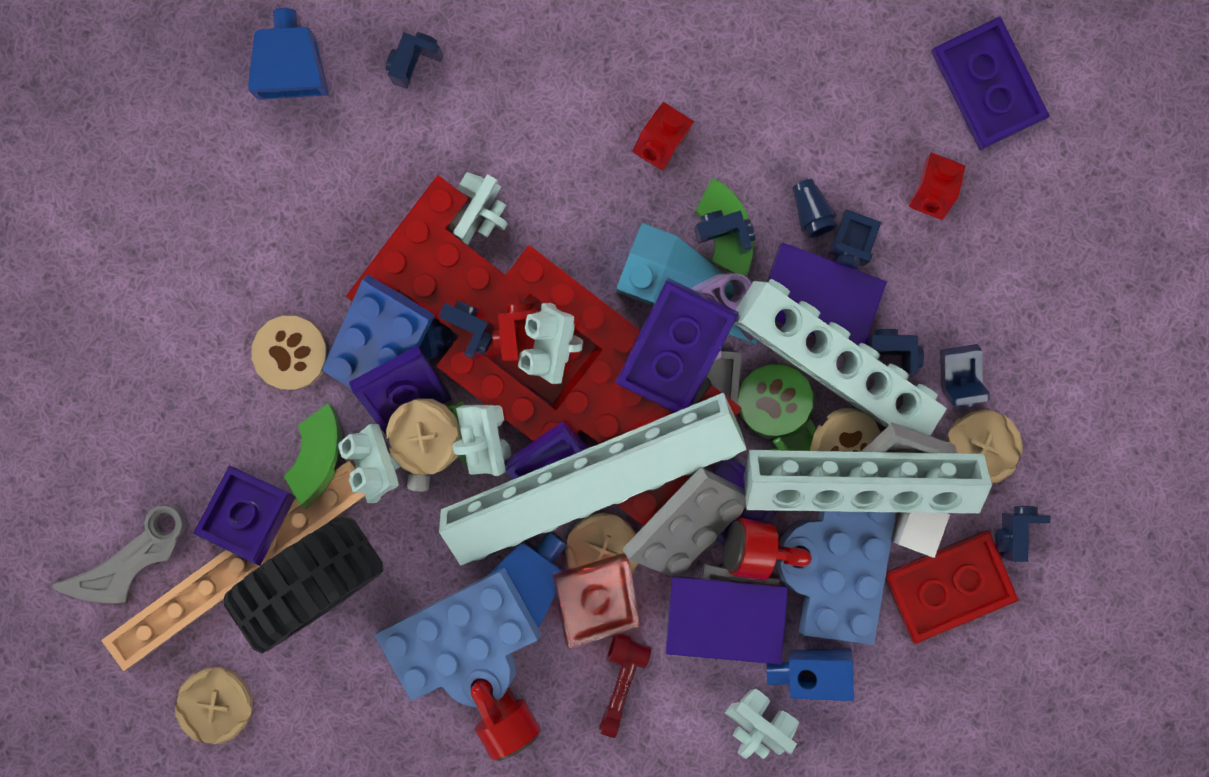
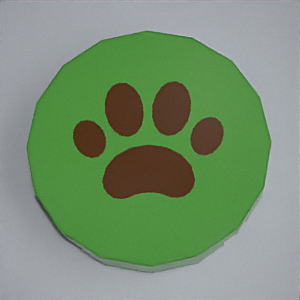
[737,364,813,439]

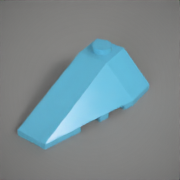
[616,223,758,345]

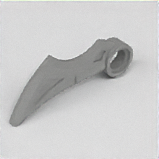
[52,504,188,603]

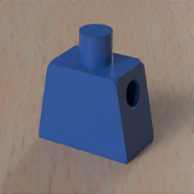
[248,8,329,100]
[485,532,567,628]
[767,648,854,701]

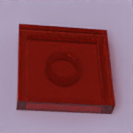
[552,553,640,649]

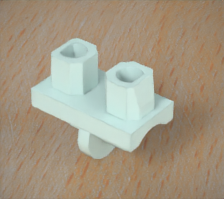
[449,172,508,245]
[518,303,583,384]
[452,405,511,476]
[338,424,401,503]
[725,689,799,759]

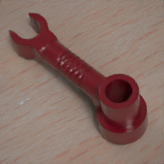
[599,632,652,738]

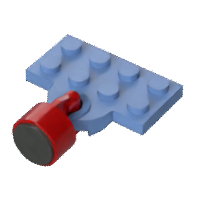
[724,511,896,645]
[374,567,542,761]

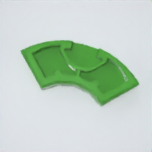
[695,178,754,277]
[284,403,343,509]

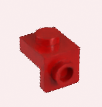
[633,102,695,170]
[909,152,966,220]
[493,304,539,362]

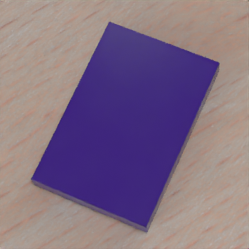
[931,16,1050,150]
[766,242,887,346]
[615,277,739,412]
[665,576,788,665]

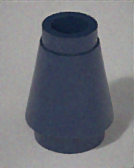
[792,179,837,238]

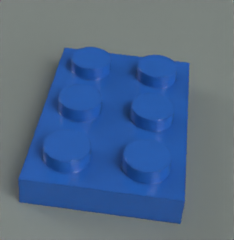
[322,275,435,388]

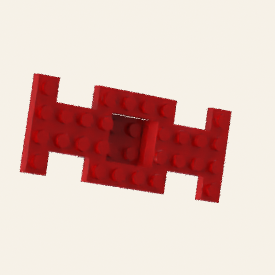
[345,175,742,526]

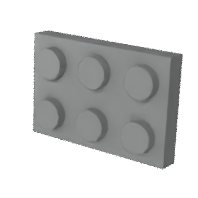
[623,467,746,577]

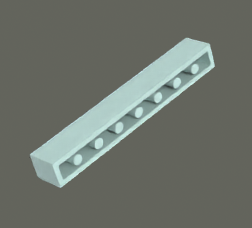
[439,392,747,565]

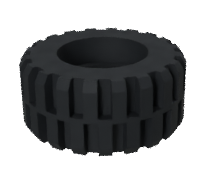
[224,516,383,654]

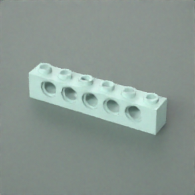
[734,279,947,436]
[743,450,992,514]

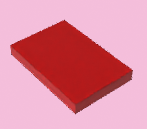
[885,530,1019,644]

